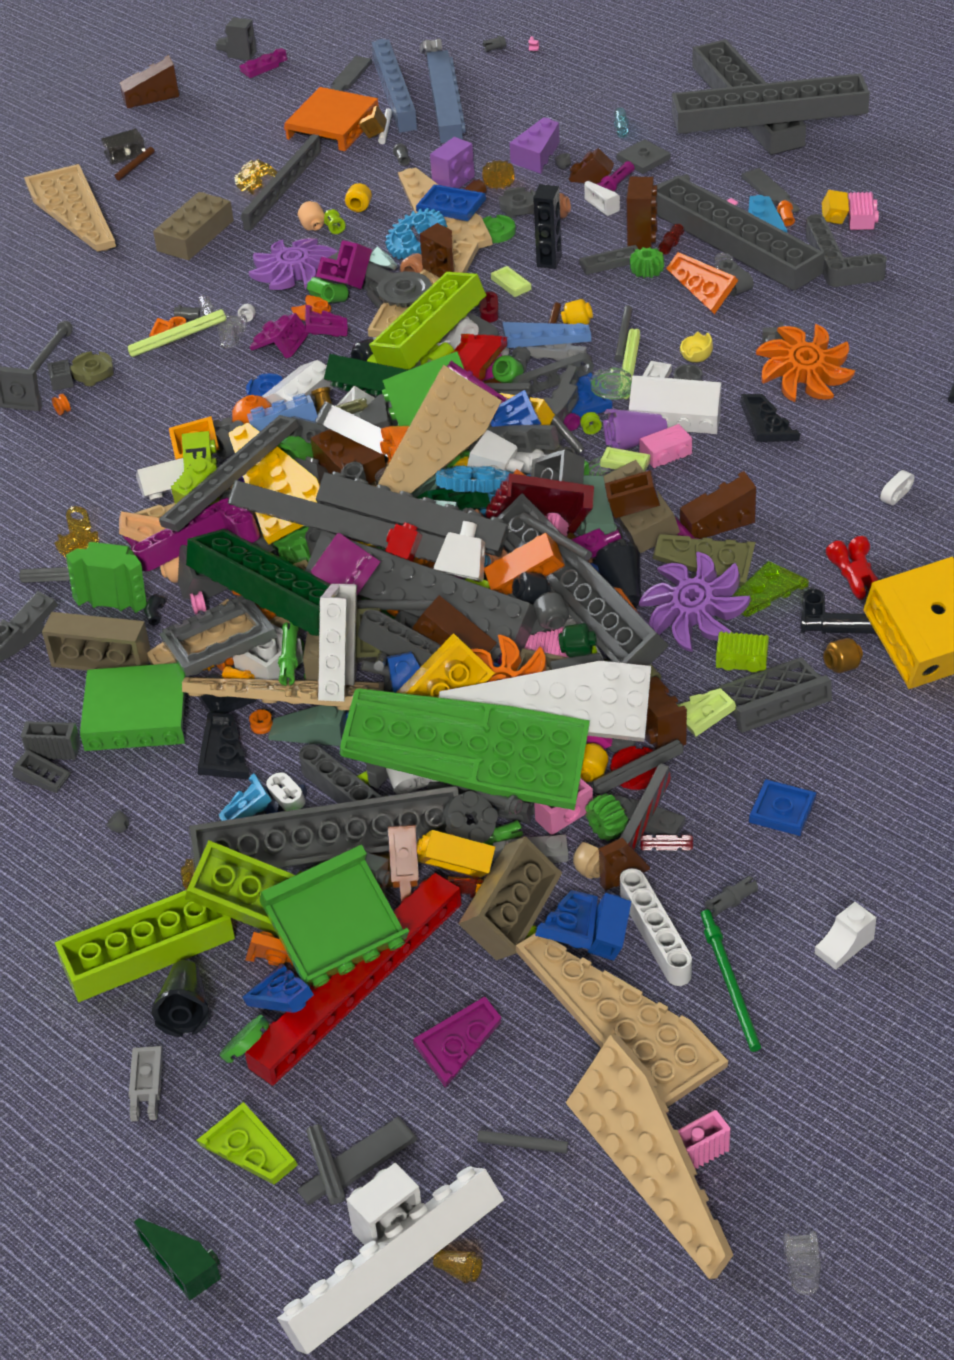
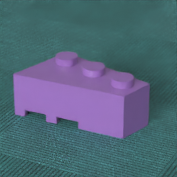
[510,117,560,174]

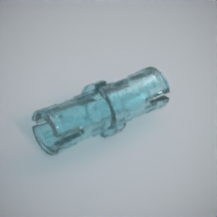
[614,108,629,138]

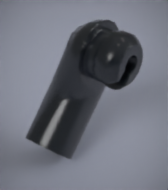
[144,594,166,626]

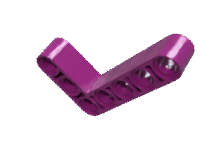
[132,498,261,571]

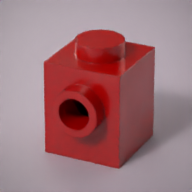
[385,522,423,562]

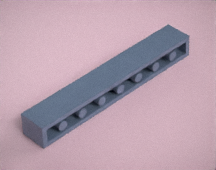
[371,39,417,133]
[427,50,466,143]

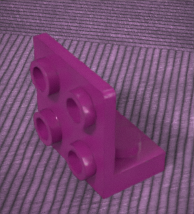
[249,313,309,358]
[311,533,381,595]

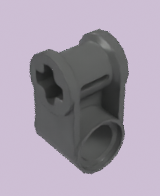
[719,260,754,296]

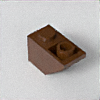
[568,148,614,184]

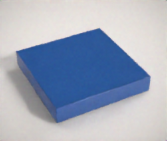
[749,779,816,836]

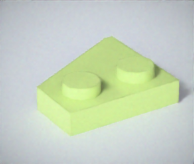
[677,688,737,737]

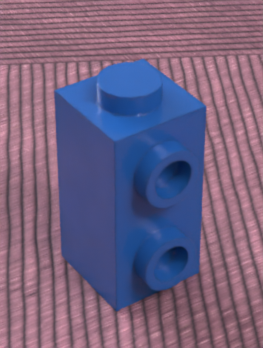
[587,892,632,961]

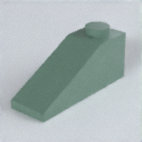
[268,705,347,746]

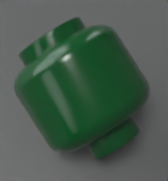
[558,623,597,658]

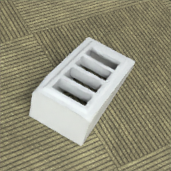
[584,181,620,216]

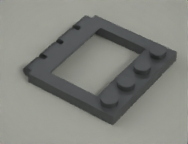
[160,595,278,677]

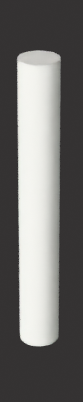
[378,108,392,144]

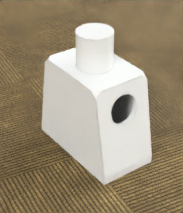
[467,430,525,473]
[434,521,485,582]

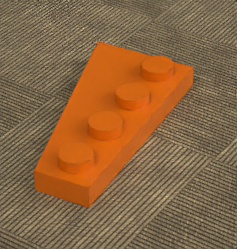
[666,252,738,315]

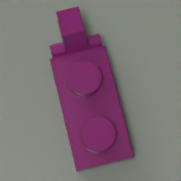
[239,48,287,78]

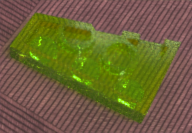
[731,561,809,617]

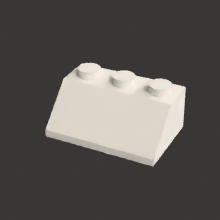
[262,360,333,405]
[136,458,184,501]

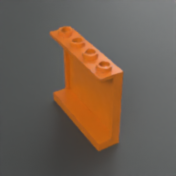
[284,87,379,151]

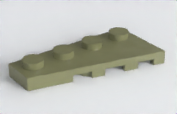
[652,534,756,587]

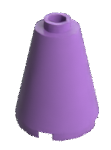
[603,409,667,450]

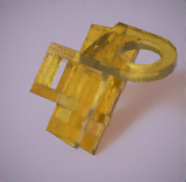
[234,159,277,195]
[54,506,99,558]

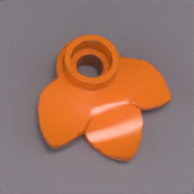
[291,295,331,321]

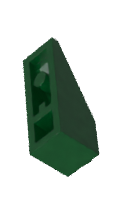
[416,489,490,510]
[133,1218,221,1301]

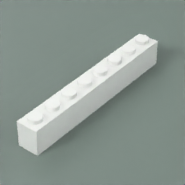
[277,1166,504,1354]

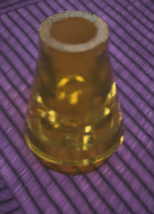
[433,1249,483,1283]

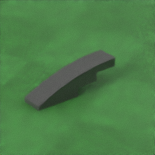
[469,425,560,453]

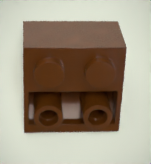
[420,223,455,277]
[605,470,660,519]

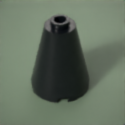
[593,542,641,608]
[151,960,209,1037]

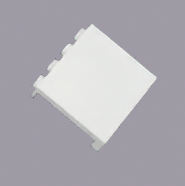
[318,584,357,701]

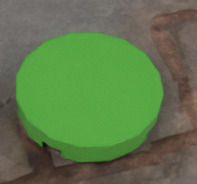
[483,215,516,243]
[220,1015,269,1063]

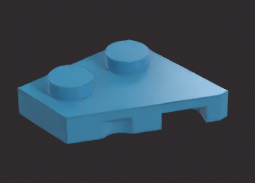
[219,773,272,821]

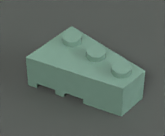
[576,475,617,544]

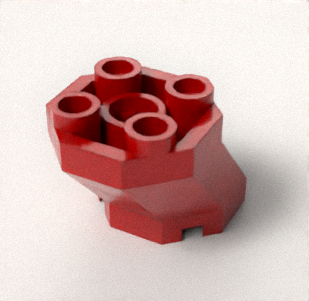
[452,334,507,382]

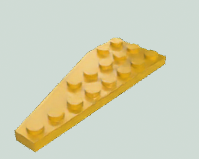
[228,423,320,545]

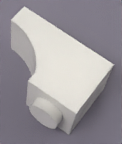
[815,902,876,970]

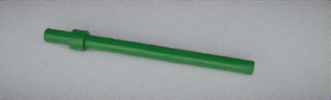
[700,910,761,1052]

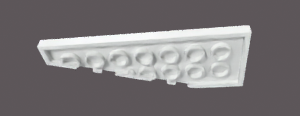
[439,661,651,742]

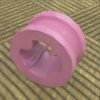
[190,591,206,614]

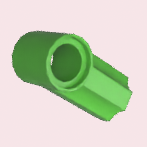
[307,277,348,303]

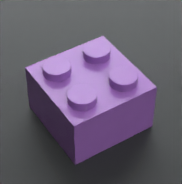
[430,137,475,188]

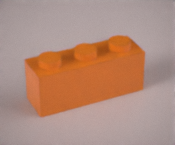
[484,533,565,595]

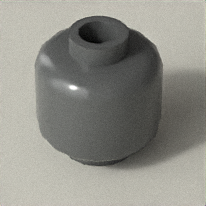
[534,592,569,630]

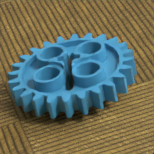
[385,208,448,260]
[436,466,511,493]

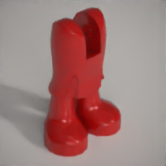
[825,536,879,600]

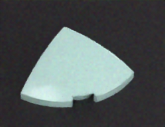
[369,246,398,270]

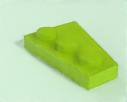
[197,1102,298,1185]

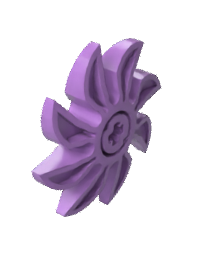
[248,238,338,290]
[639,552,751,652]

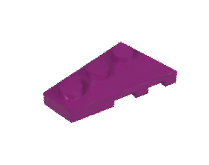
[413,997,501,1088]

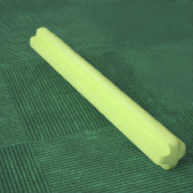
[128,309,226,357]
[618,328,640,399]

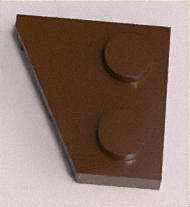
[599,838,650,891]

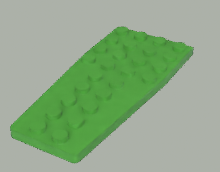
[340,689,590,810]

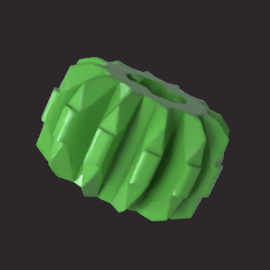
[630,247,664,279]
[585,793,628,841]

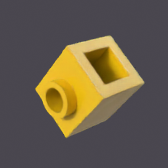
[822,190,849,224]

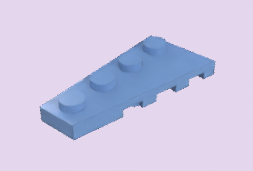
[502,322,591,348]

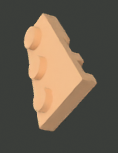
[119,511,166,542]

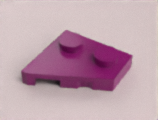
[305,305,348,337]

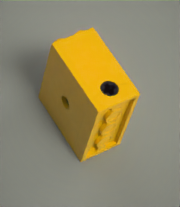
[863,556,954,689]

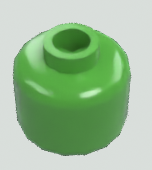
[492,355,524,383]

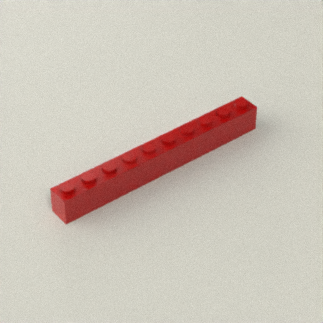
[245,873,462,1086]

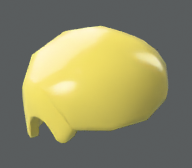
[680,332,713,363]

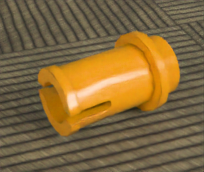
[222,666,255,679]

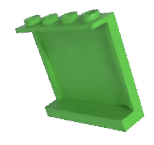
[382,351,464,426]
[80,663,189,751]
[259,844,409,988]

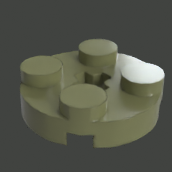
[70,351,114,386]

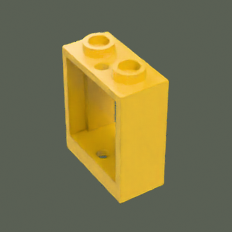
[417,830,495,878]

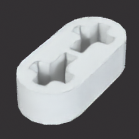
[880,470,914,505]
[266,773,305,811]

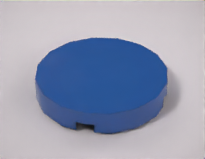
[246,373,283,397]

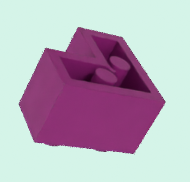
[316,240,372,289]

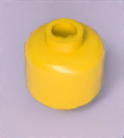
[345,183,372,212]
[561,299,593,325]
[580,743,608,782]

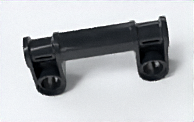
[801,589,877,635]

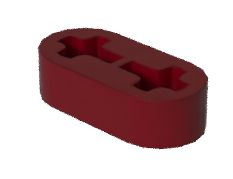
[479,291,499,323]

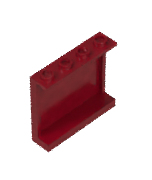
[486,473,594,534]

